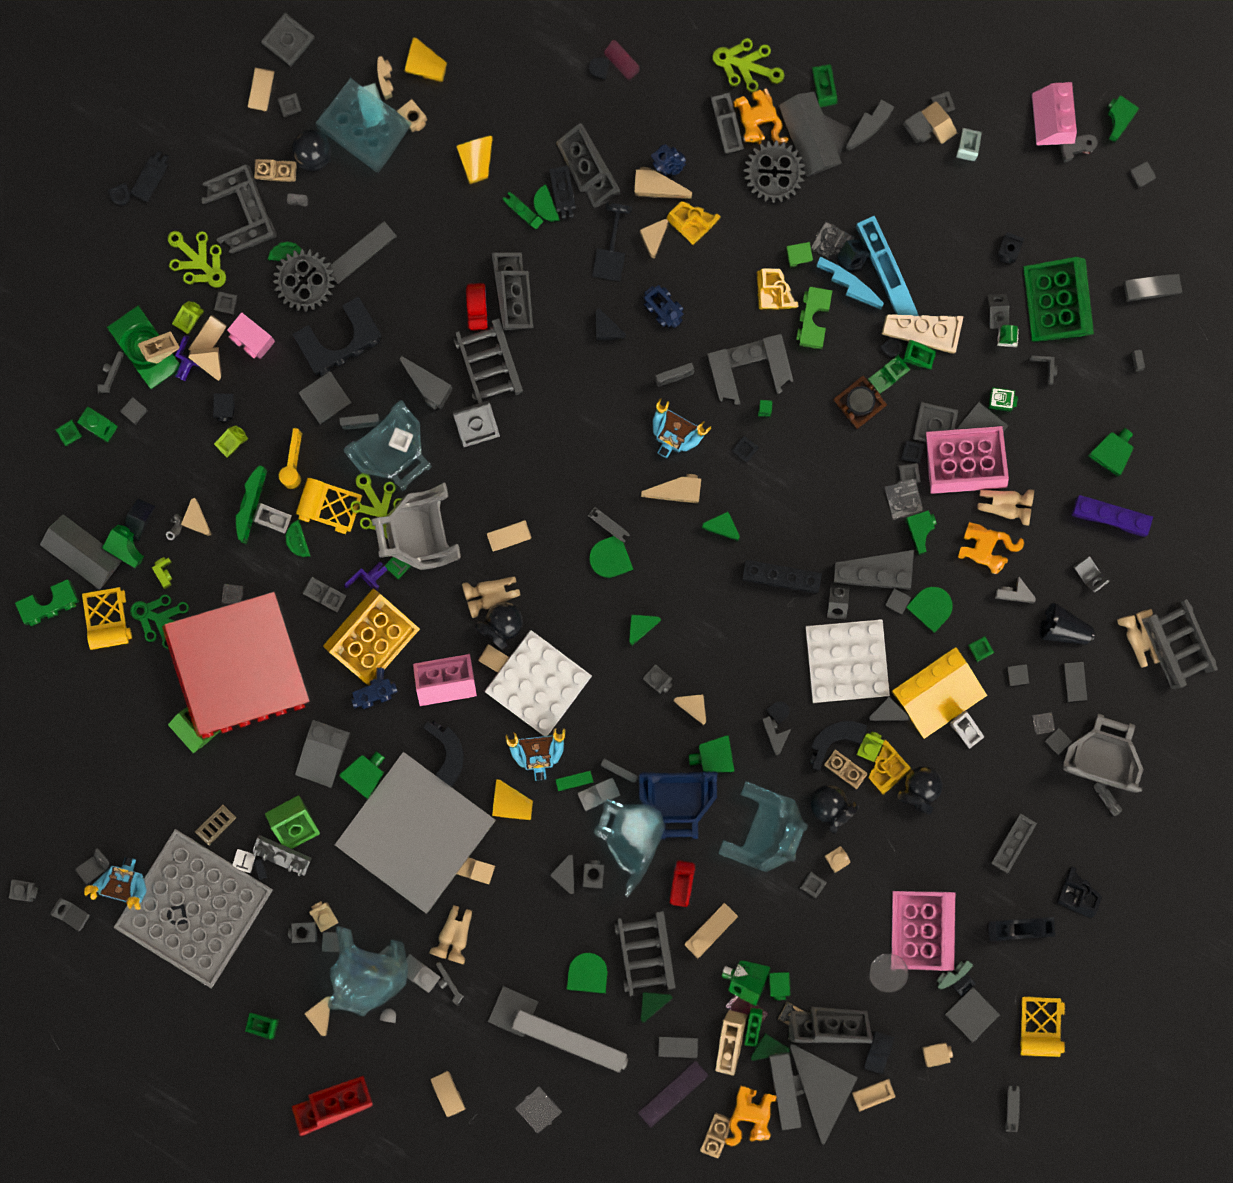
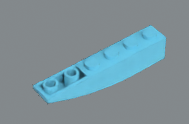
[856,216,919,316]

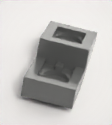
[302,577,346,612]

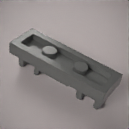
[991,813,1037,873]
[252,835,312,876]

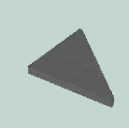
[790,1044,857,1144]

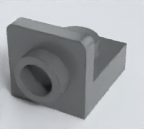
[643,664,673,694]
[9,879,38,902]

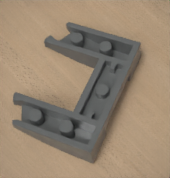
[202,165,277,254]
[707,334,793,405]

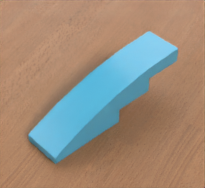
[816,257,884,309]

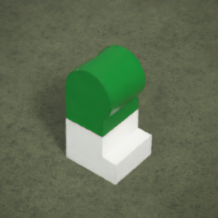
[998,325,1018,347]

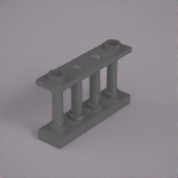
[454,318,523,403]
[1141,599,1218,690]
[614,911,676,996]

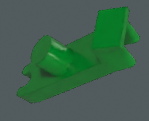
[503,192,543,229]

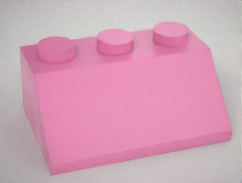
[1032,82,1077,145]
[413,654,477,706]

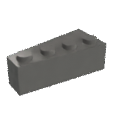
[833,550,914,590]

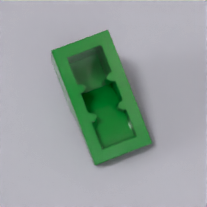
[1107,95,1139,142]
[906,510,937,555]
[102,525,144,568]

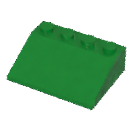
[1024,257,1094,342]

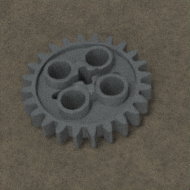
[744,140,806,203]
[273,249,336,311]

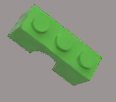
[796,287,832,349]

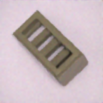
[195,805,237,845]

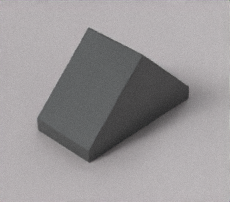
[869,697,909,721]
[550,855,574,894]

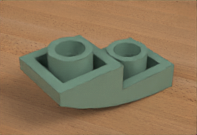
[937,960,973,989]

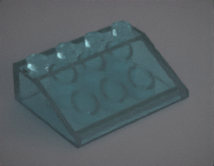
[316,78,412,173]

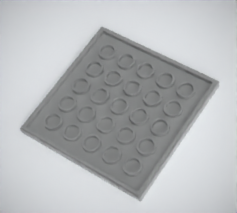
[335,752,496,914]
[113,829,273,989]

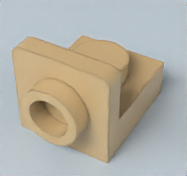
[309,901,339,932]

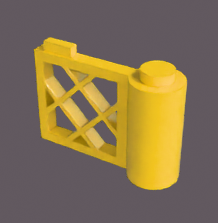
[279,428,302,489]
[296,478,362,534]
[82,587,132,650]
[1020,997,1065,1057]

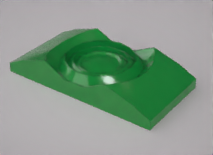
[107,306,180,389]
[236,466,267,544]

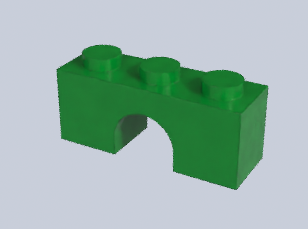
[15,579,80,626]

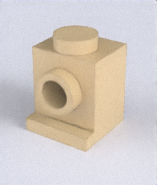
[824,846,850,872]

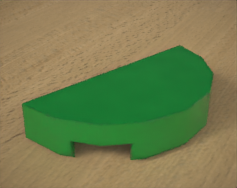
[534,185,560,222]
[268,242,305,262]
[285,520,311,557]

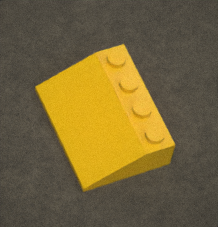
[323,588,420,686]
[891,647,987,739]

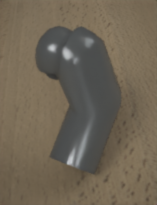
[166,514,183,540]

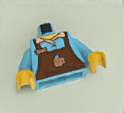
[653,399,711,458]
[506,728,565,781]
[84,857,147,910]

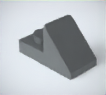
[762,716,791,756]

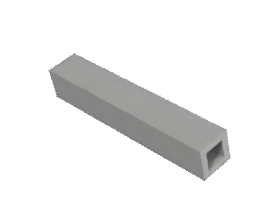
[511,1009,628,1072]

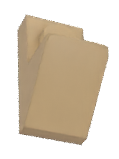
[457,858,495,884]

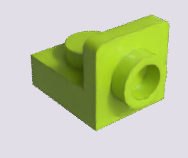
[172,301,204,334]
[214,425,248,457]
[152,557,172,589]
[856,731,884,762]

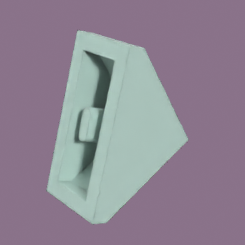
[957,128,982,161]

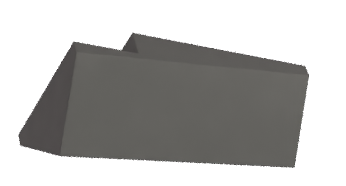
[779,92,842,177]
[556,123,621,207]
[492,253,533,330]
[40,515,122,590]
[788,1007,872,1043]

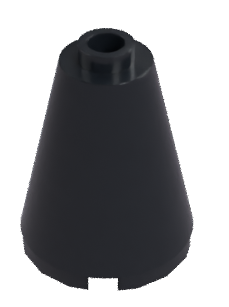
[1039,603,1095,645]

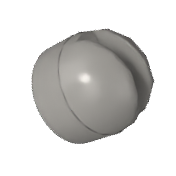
[380,1009,396,1023]

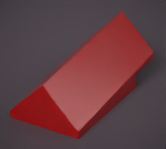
[292,1076,373,1136]

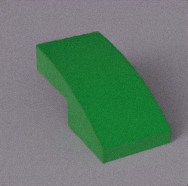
[867,355,910,394]

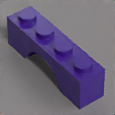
[1072,495,1153,537]

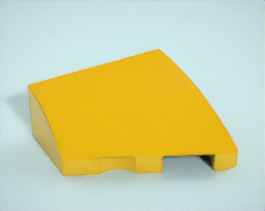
[405,38,447,82]
[457,136,492,184]
[666,202,720,245]
[757,269,798,309]
[869,740,912,794]
[492,779,533,820]

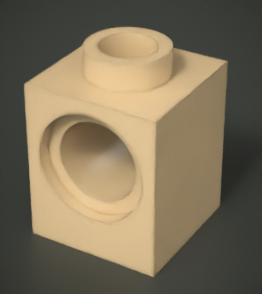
[397,99,427,132]
[922,1042,953,1067]

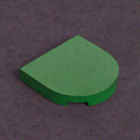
[590,536,633,578]
[906,587,953,633]
[567,953,607,993]

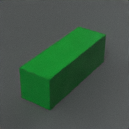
[758,400,772,417]
[556,771,594,791]
[745,1008,763,1047]

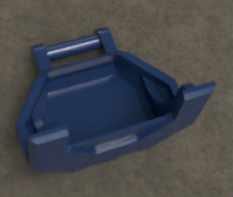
[639,772,718,839]

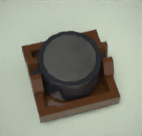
[833,376,887,429]

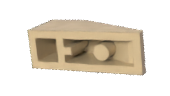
[635,167,692,199]
[641,474,701,503]
[684,903,738,958]
[715,1010,748,1076]

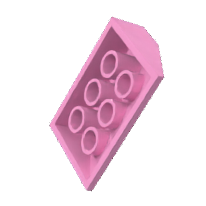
[926,426,1009,494]
[892,891,955,970]

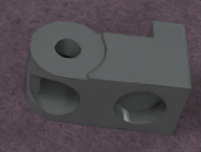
[1059,134,1097,162]

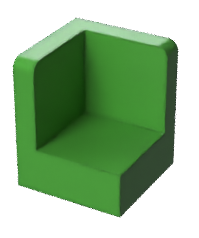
[786,242,813,268]

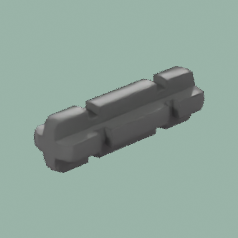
[1093,782,1122,816]

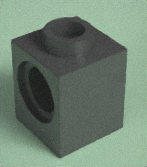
[904,111,933,143]
[583,860,604,888]
[288,922,317,943]

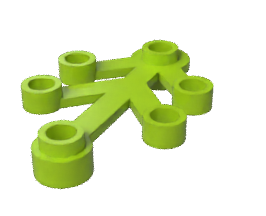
[713,39,784,93]
[168,231,226,288]
[351,474,402,539]

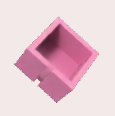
[227,313,275,359]

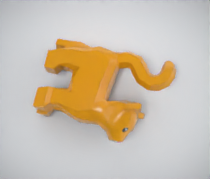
[732,89,788,145]
[958,522,1024,574]
[725,1086,776,1146]

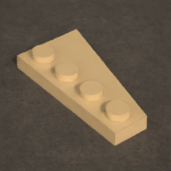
[882,315,964,354]

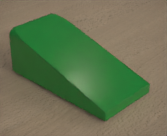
[812,65,837,107]

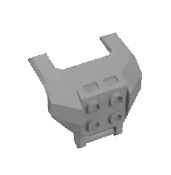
[372,483,461,570]
[1063,714,1143,792]

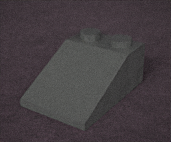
[400,356,453,410]
[295,720,351,788]

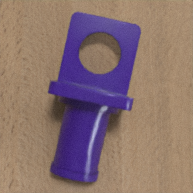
[175,336,200,381]
[344,562,387,591]

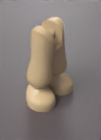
[977,489,1034,526]
[462,576,520,618]
[1117,609,1160,668]
[429,905,472,964]

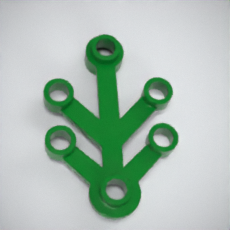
[130,595,189,649]

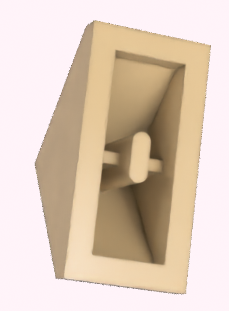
[921,101,957,144]
[640,219,668,259]
[138,331,180,364]
[188,347,222,381]
[181,498,212,536]
[674,695,706,725]
[305,996,332,1036]

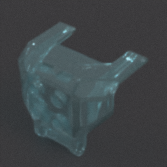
[344,401,432,491]
[718,782,808,872]
[594,799,665,896]
[328,927,408,1016]

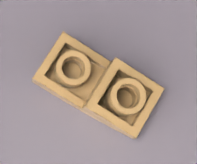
[378,56,394,100]
[248,68,274,111]
[254,160,296,182]
[189,315,227,351]
[487,520,532,551]
[478,644,509,673]
[824,750,868,789]
[431,1071,465,1117]
[700,1112,731,1158]

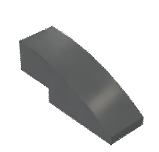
[710,91,744,154]
[846,100,894,150]
[1123,274,1183,302]

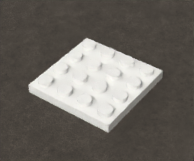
[806,620,890,703]
[484,630,592,737]

